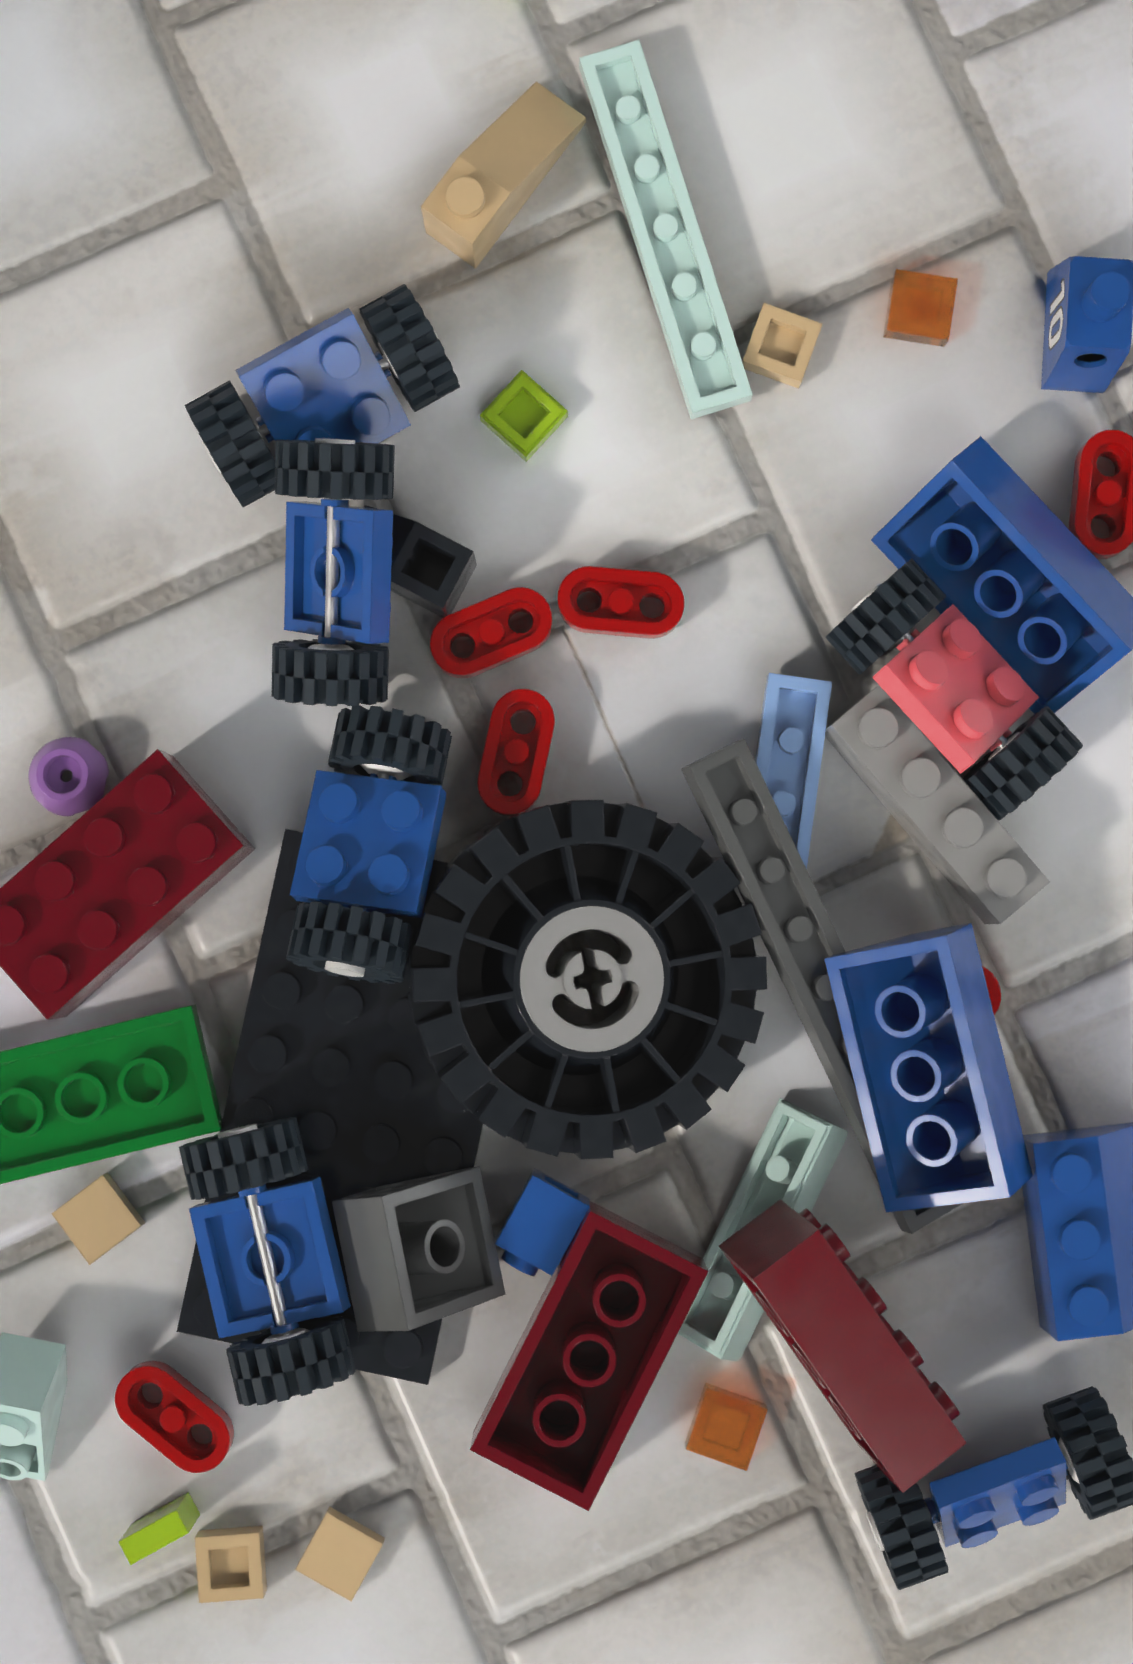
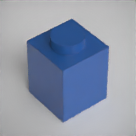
[495,1168,590,1276]

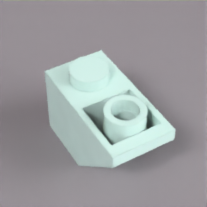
[0,1332,68,1481]

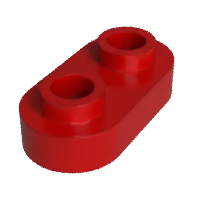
[1069,430,1133,560]
[558,566,684,639]
[430,587,552,678]
[478,689,555,816]
[115,1361,234,1473]

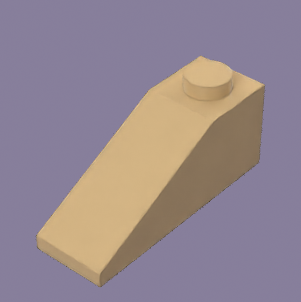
[421,81,586,269]

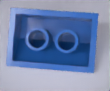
[1022,1122,1133,1341]

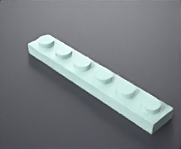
[579,40,753,419]

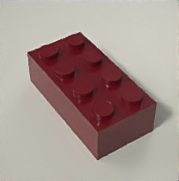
[0,749,255,1020]
[719,1199,966,1493]
[470,1201,709,1511]

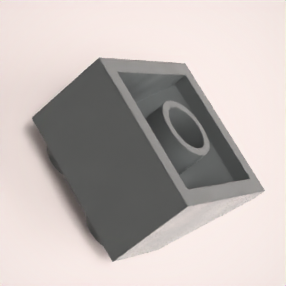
[332,1166,506,1332]

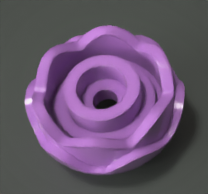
[28,737,109,817]

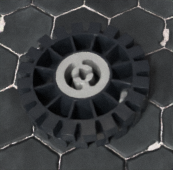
[406,800,767,1160]

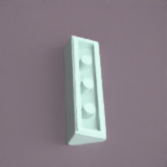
[678,1098,848,1361]

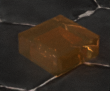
[883,269,958,347]
[685,1382,768,1471]

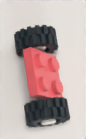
[825,559,1083,820]

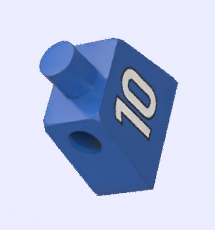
[1041,256,1133,393]

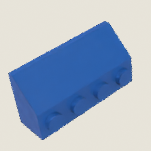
[871,436,1133,714]
[824,923,1033,1213]

